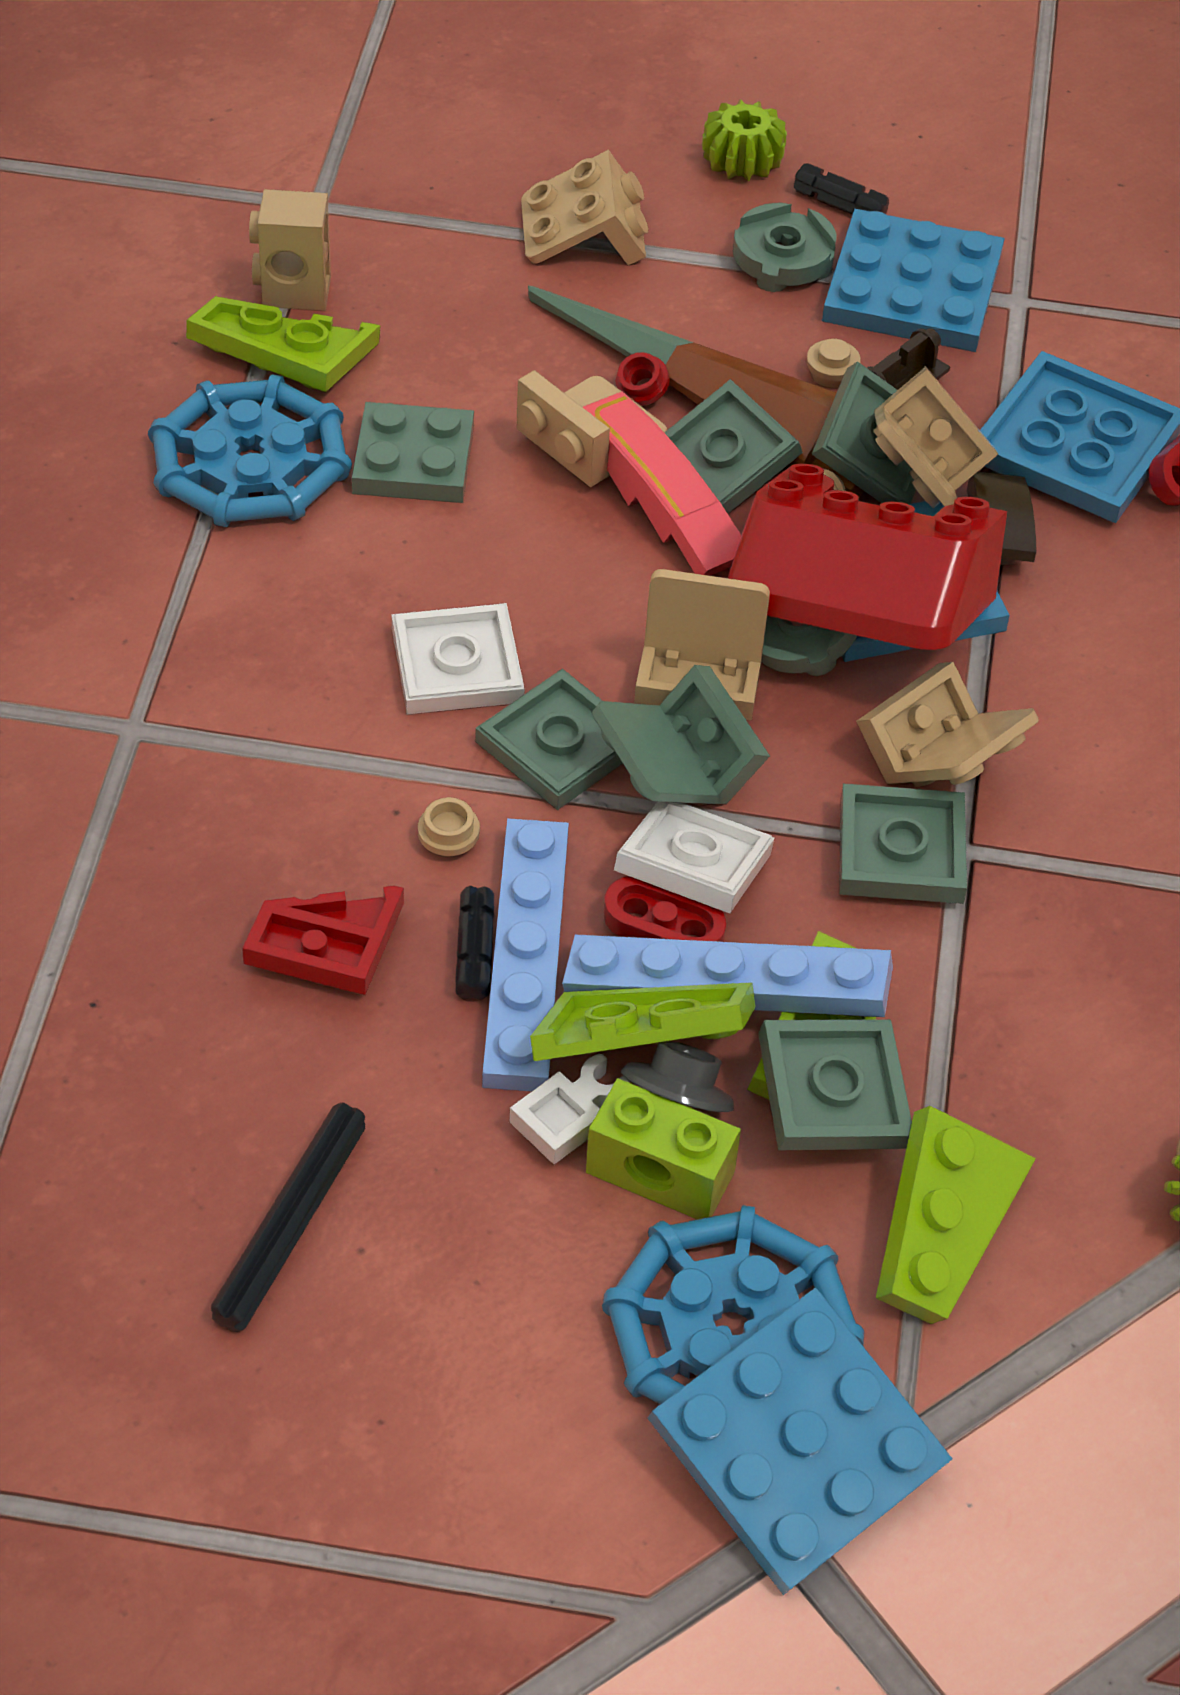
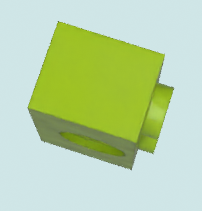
[586,1078,741,1219]

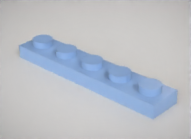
[482,818,569,1091]
[562,934,893,1017]

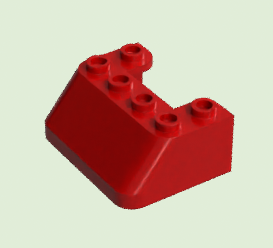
[728,464,1007,650]

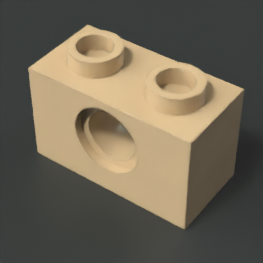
[249,189,331,311]

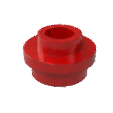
[615,352,670,406]

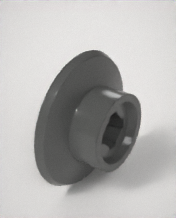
[621,1041,734,1112]

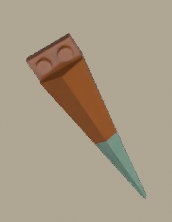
[528,285,865,498]

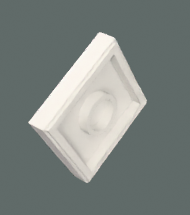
[392,603,525,715]
[614,802,775,913]

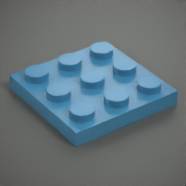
[822,209,1005,352]
[980,351,1180,523]
[647,1287,953,1596]

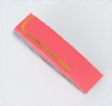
[583,391,742,576]

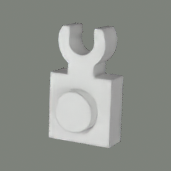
[509,1054,630,1165]

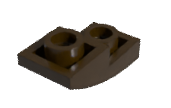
[966,472,1037,565]

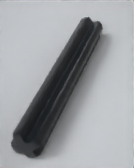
[211,1103,365,1332]

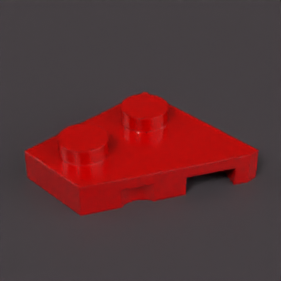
[242,886,404,995]

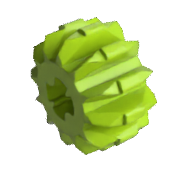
[702,99,787,181]

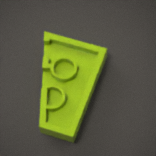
[186,296,381,392]
[530,982,756,1061]
[876,1106,1036,1324]

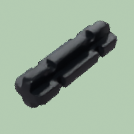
[794,163,889,215]
[455,886,494,1000]

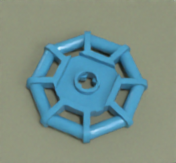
[148,374,352,527]
[602,1205,865,1405]

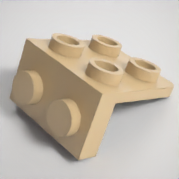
[521,150,648,266]
[873,367,998,508]
[516,370,667,487]
[634,569,770,720]
[856,662,1039,787]

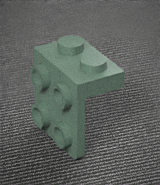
[592,665,770,804]

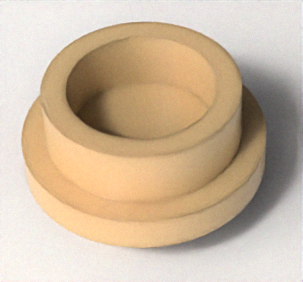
[806,339,860,388]
[418,797,480,856]

